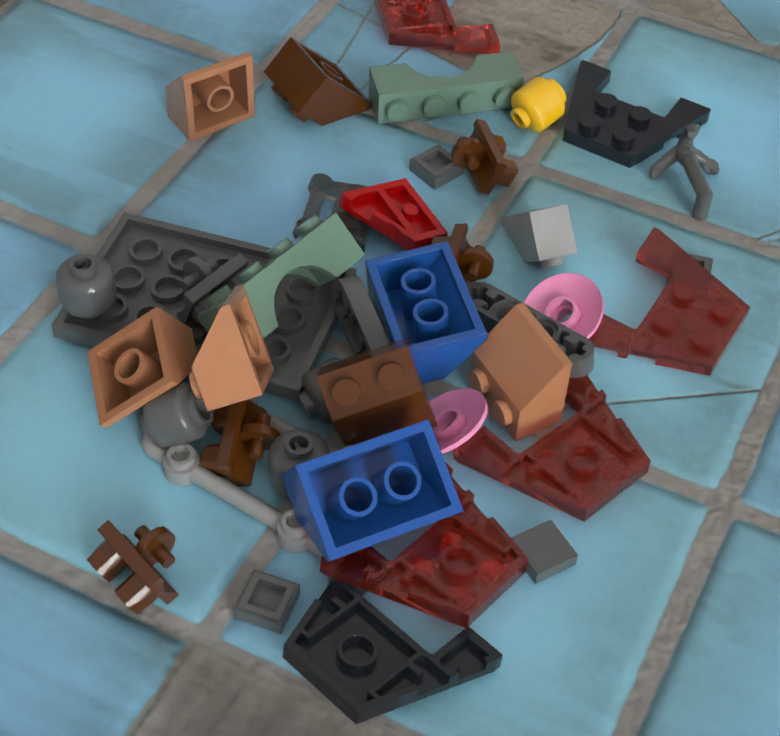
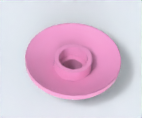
[524,273,604,339]
[430,388,488,454]

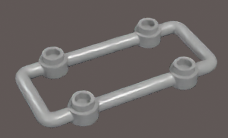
[141,397,353,560]

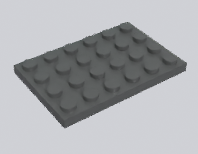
[51,212,356,402]

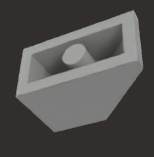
[502,204,577,268]

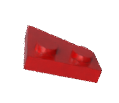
[339,178,448,250]

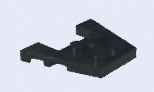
[562,60,711,168]
[283,546,503,724]

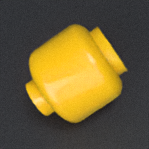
[510,77,566,133]

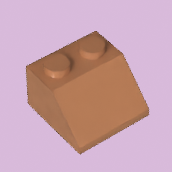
[165,52,255,141]
[189,284,274,411]
[468,302,572,441]
[87,307,197,428]

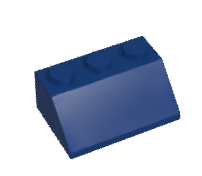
[365,241,487,384]
[281,419,464,562]

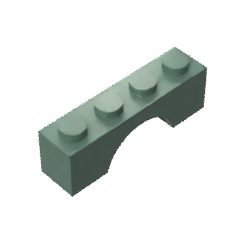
[369,51,524,124]
[196,213,365,339]

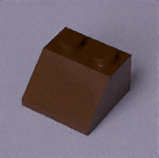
[264,37,372,126]
[316,338,438,446]

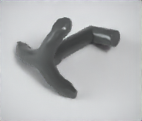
[649,124,720,221]

